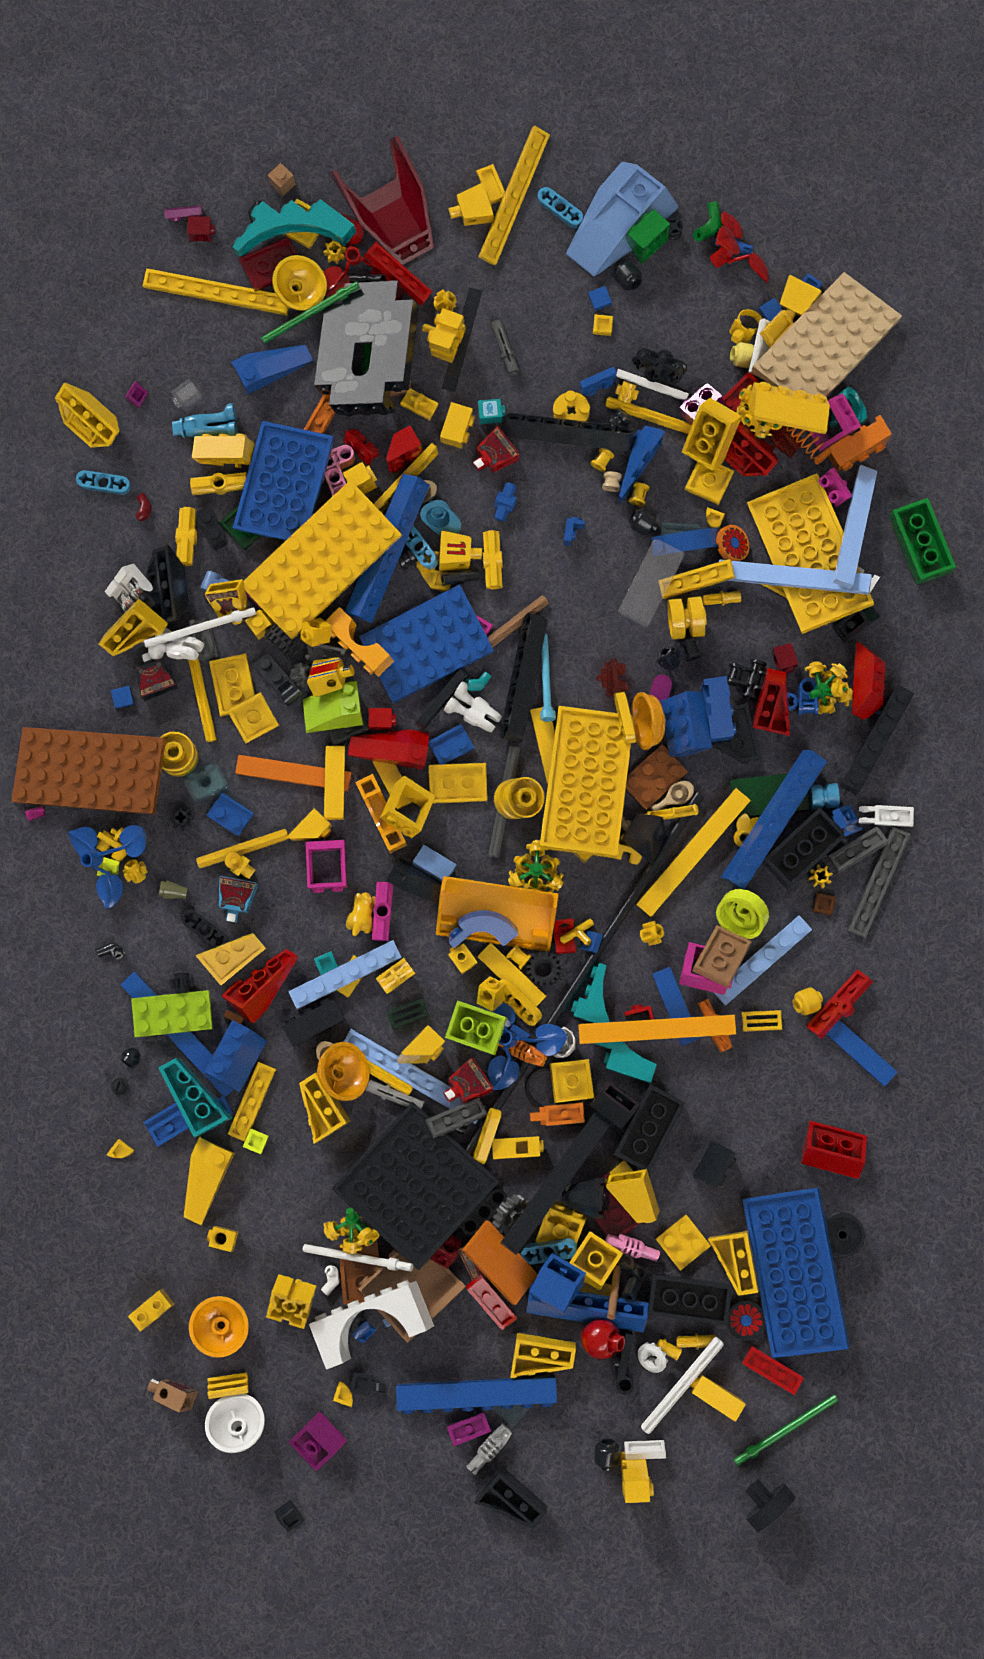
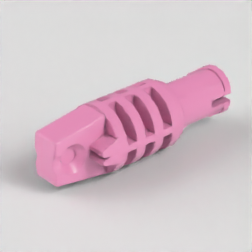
[605,1234,660,1262]

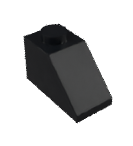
[833,606,880,643]

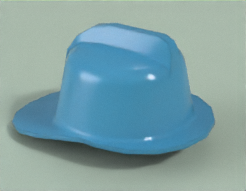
[420,500,461,536]

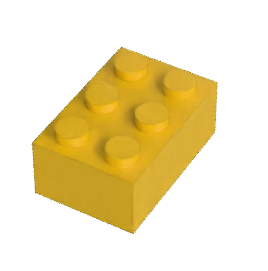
[682,398,742,471]

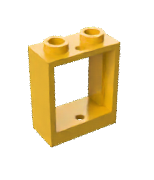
[380,776,435,838]

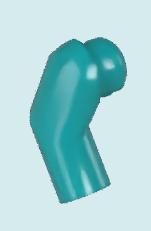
[464,671,492,691]

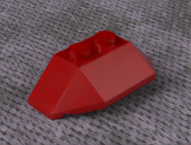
[724,422,779,476]
[851,642,886,720]

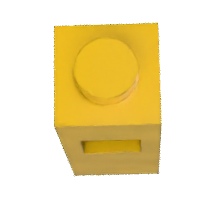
[492,1136,544,1159]

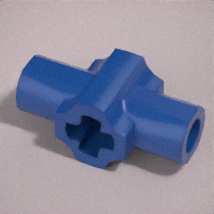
[494,483,517,522]

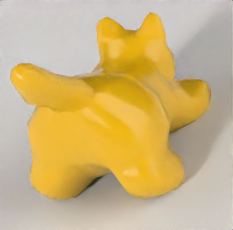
[346,892,375,936]

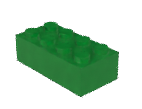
[889,498,956,585]

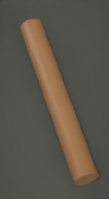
[607,1265,621,1320]

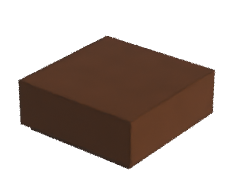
[813,893,836,916]
[223,1010,245,1025]

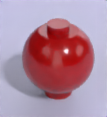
[580,1319,625,1359]

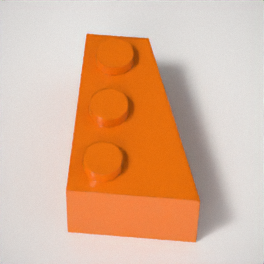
[828,415,892,472]

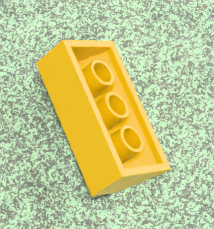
[747,382,830,434]

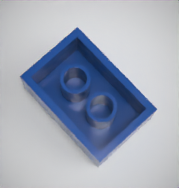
[661,691,712,757]

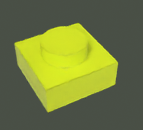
[97,857,120,876]
[243,1129,269,1154]

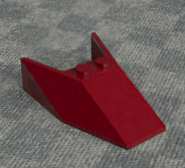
[329,136,434,265]

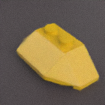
[55,383,120,448]

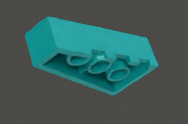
[158,1058,233,1137]

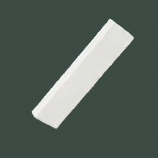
[616,369,689,401]

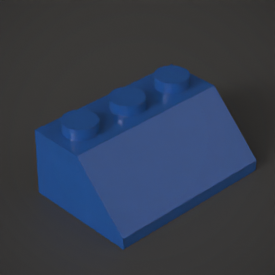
[204,1020,267,1093]

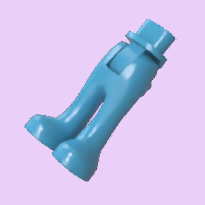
[172,403,238,438]

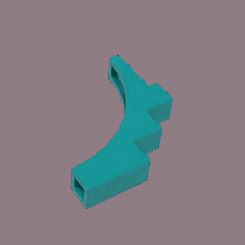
[233,199,356,257]
[571,963,657,1083]

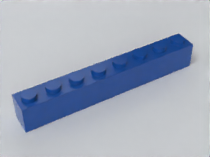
[345,474,430,623]
[721,750,827,890]
[396,1376,557,1414]

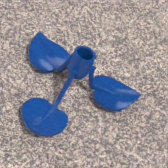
[68,825,146,909]
[485,1003,568,1090]

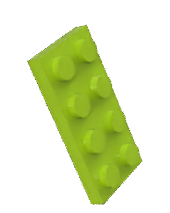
[131,990,213,1038]

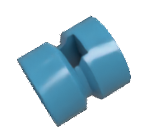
[809,783,840,810]

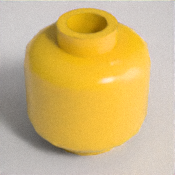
[792,987,823,1016]

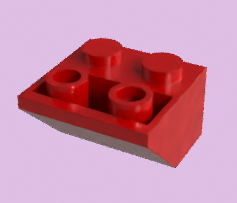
[386,425,422,473]

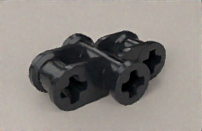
[631,348,687,384]
[727,659,767,701]

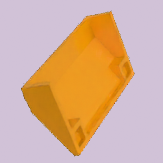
[435,876,558,952]

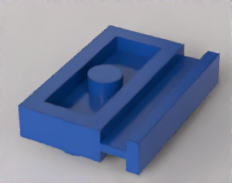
[579,367,617,397]
[428,724,475,765]
[206,793,254,837]
[832,805,863,836]
[143,1103,189,1147]

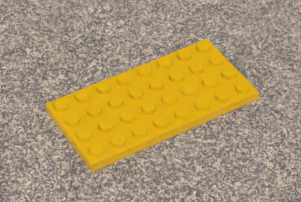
[747,473,874,634]
[244,480,403,640]
[539,706,634,858]

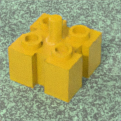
[422,308,466,363]
[266,1274,316,1329]

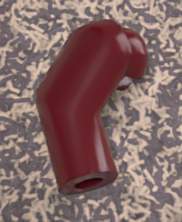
[135,493,152,521]

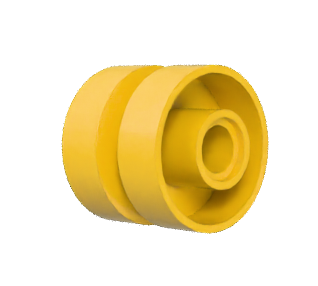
[667,596,707,640]
[161,732,198,777]
[494,777,544,819]

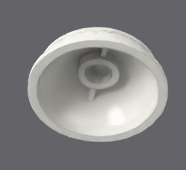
[205,1394,265,1453]

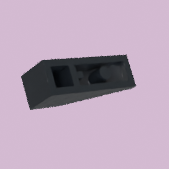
[386,859,442,904]

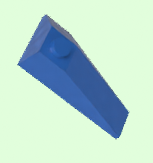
[231,345,314,394]
[618,426,665,503]

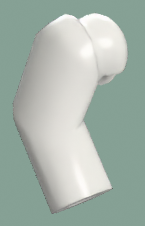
[321,1265,340,1296]

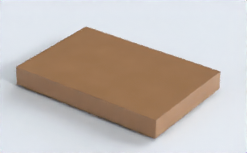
[692,925,752,988]

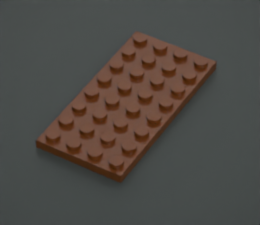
[11,727,166,815]

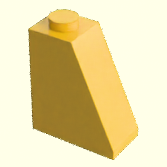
[606,1169,660,1223]
[690,1374,746,1422]

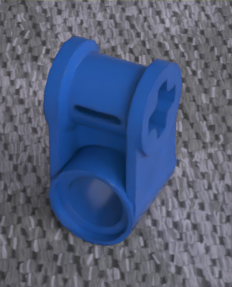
[797,678,818,715]

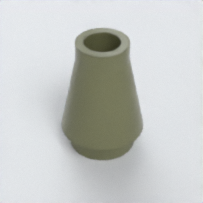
[159,880,188,899]

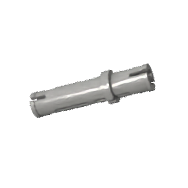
[366,1079,424,1109]

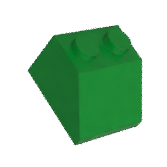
[627,209,670,264]

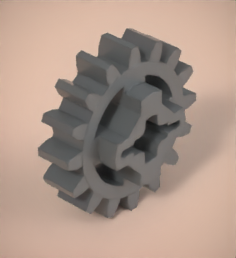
[492,1194,529,1236]

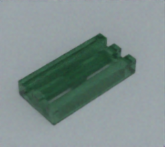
[386,998,429,1029]

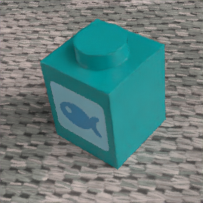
[478,399,505,425]

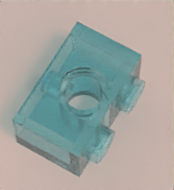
[184,764,230,804]

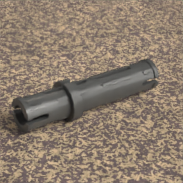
[491,319,520,375]

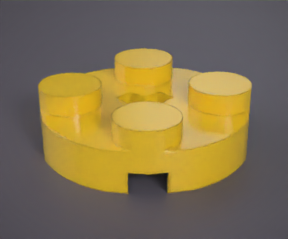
[553,391,590,422]

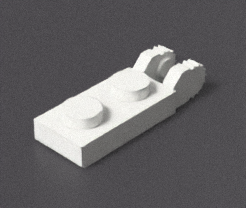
[859,805,914,827]

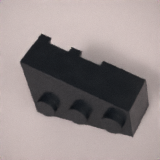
[474,1466,548,1529]

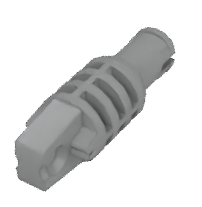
[466,1424,512,1475]

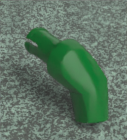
[693,201,724,242]

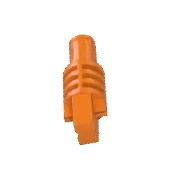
[698,999,732,1053]
[498,1041,547,1067]

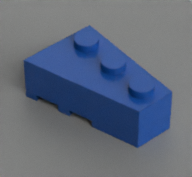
[700,676,736,743]

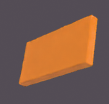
[462,1220,538,1305]

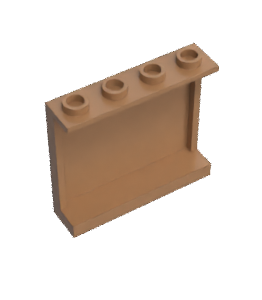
[358,1249,466,1344]

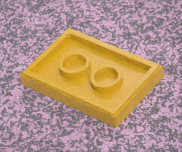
[209,653,255,717]
[429,763,487,803]

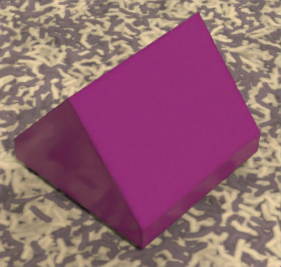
[125,381,149,407]

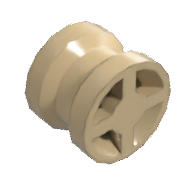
[602,471,622,492]

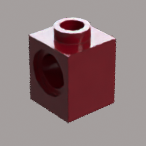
[187,216,216,242]
[771,643,798,674]
[430,1235,462,1269]

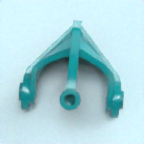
[829,386,868,429]

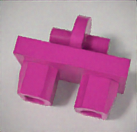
[818,468,852,507]

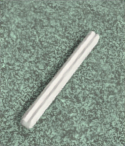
[641,1337,724,1434]

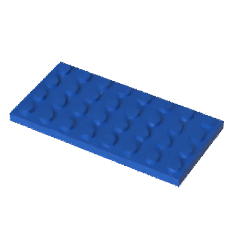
[742,1187,850,1358]

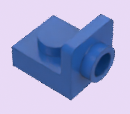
[563,517,586,546]

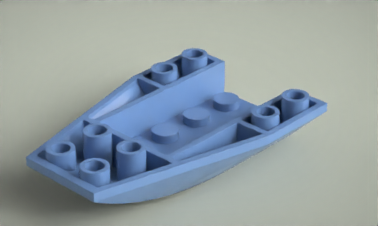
[566,162,679,277]

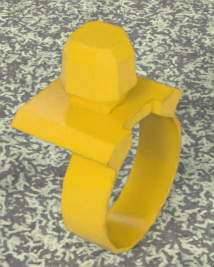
[729,309,762,344]

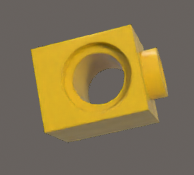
[300,618,332,647]
[477,977,506,1012]
[207,1226,238,1252]

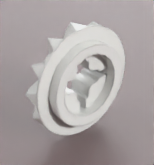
[638,1342,668,1373]

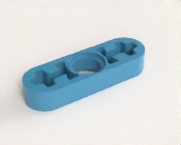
[537,187,583,228]
[76,470,131,495]
[406,525,439,569]
[521,1238,577,1265]

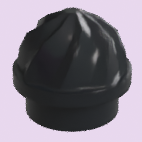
[120,1048,141,1068]

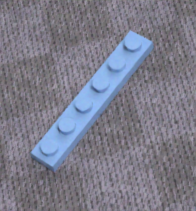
[713,915,812,1006]
[289,940,402,1010]

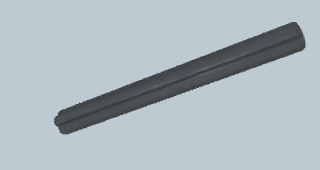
[488,746,520,858]

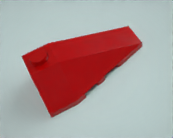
[348,729,429,770]
[222,949,299,1024]

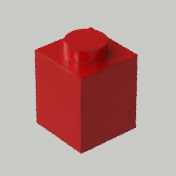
[368,708,396,730]

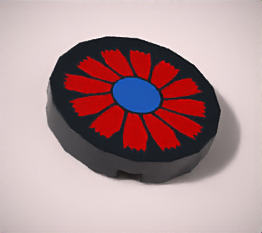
[727,1300,766,1341]

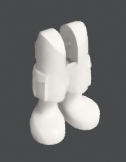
[148,628,204,660]
[444,681,502,733]

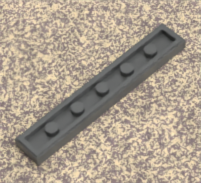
[847,826,911,939]

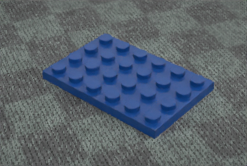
[233,421,335,541]
[359,585,494,704]

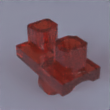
[769,426,803,459]
[596,659,627,697]

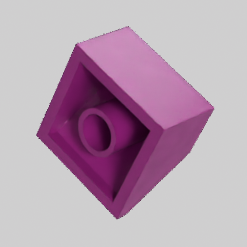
[289,1411,347,1471]

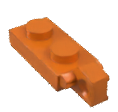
[530,1102,585,1126]

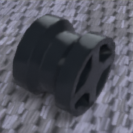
[667,217,683,240]
[608,408,632,426]
[398,548,417,571]

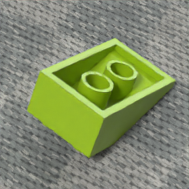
[303,681,363,733]
[445,1001,507,1055]

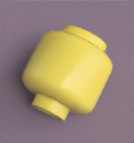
[730,342,754,369]

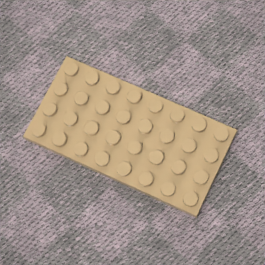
[752,272,902,397]

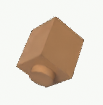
[267,163,296,197]

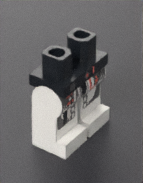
[105,564,161,611]

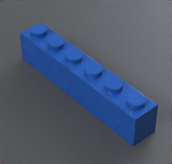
[526,1283,649,1332]

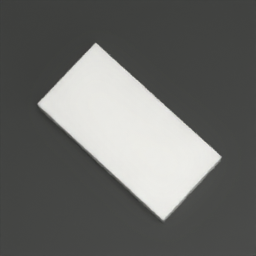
[624,1440,666,1460]

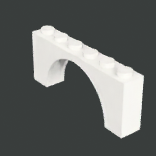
[309,1280,434,1369]

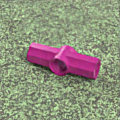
[372,882,393,941]

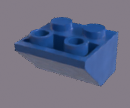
[529,1253,586,1314]

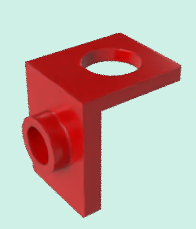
[553,919,576,954]
[624,1004,654,1020]

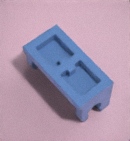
[412,845,457,883]

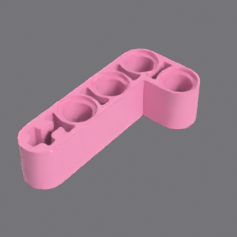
[325,445,355,496]

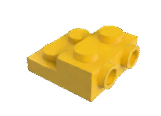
[535,1201,587,1252]

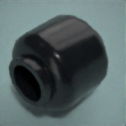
[615,262,642,290]
[629,508,658,536]
[594,1438,621,1471]

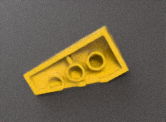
[184,1137,235,1225]

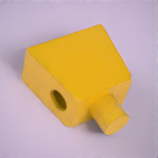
[448,183,494,226]
[780,275,822,321]

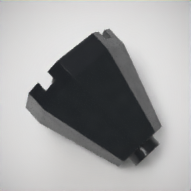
[562,1178,610,1219]

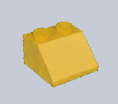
[397,1025,445,1064]

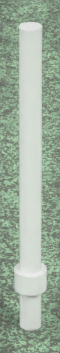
[144,607,256,648]
[303,1244,413,1272]

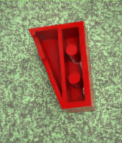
[752,668,791,736]

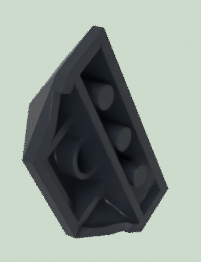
[146,545,189,623]

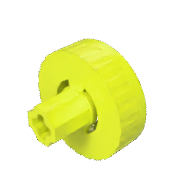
[716,889,769,939]

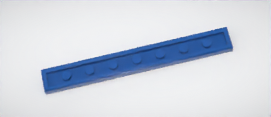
[120,971,233,1097]

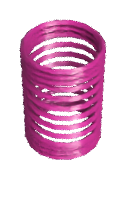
[25,806,45,821]

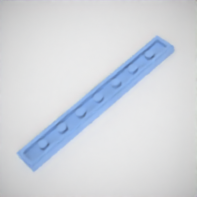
[833,465,877,589]
[719,560,872,595]
[344,1029,485,1124]

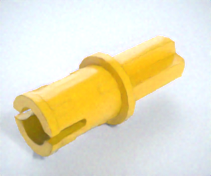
[702,590,741,606]
[676,1333,716,1350]

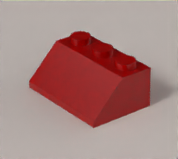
[801,1121,867,1179]

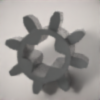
[290,663,311,687]

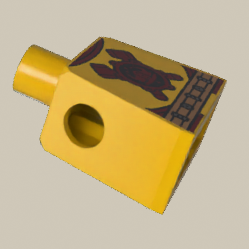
[205,579,248,625]

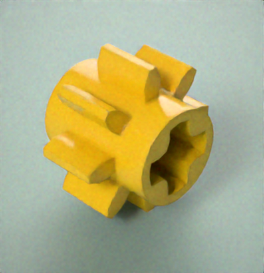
[323,239,346,264]
[434,289,457,312]
[615,381,639,403]
[122,860,148,884]
[808,864,833,889]
[640,921,664,946]

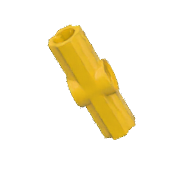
[190,472,247,495]
[175,507,197,566]
[483,530,503,590]

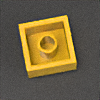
[569,1232,623,1291]

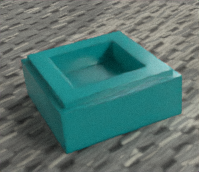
[314,951,338,975]

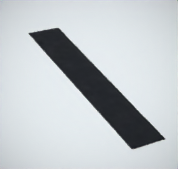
[441,287,483,392]

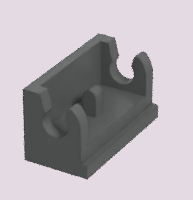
[189,618,218,661]
[305,644,347,665]

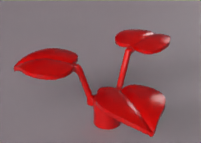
[710,211,769,284]
[324,213,392,297]

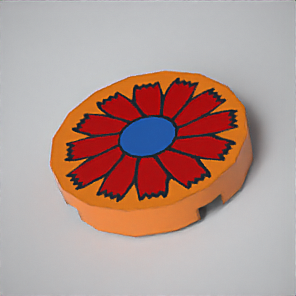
[716,525,750,561]

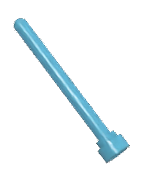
[540,633,556,722]

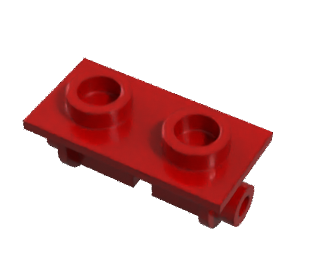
[343,428,380,466]

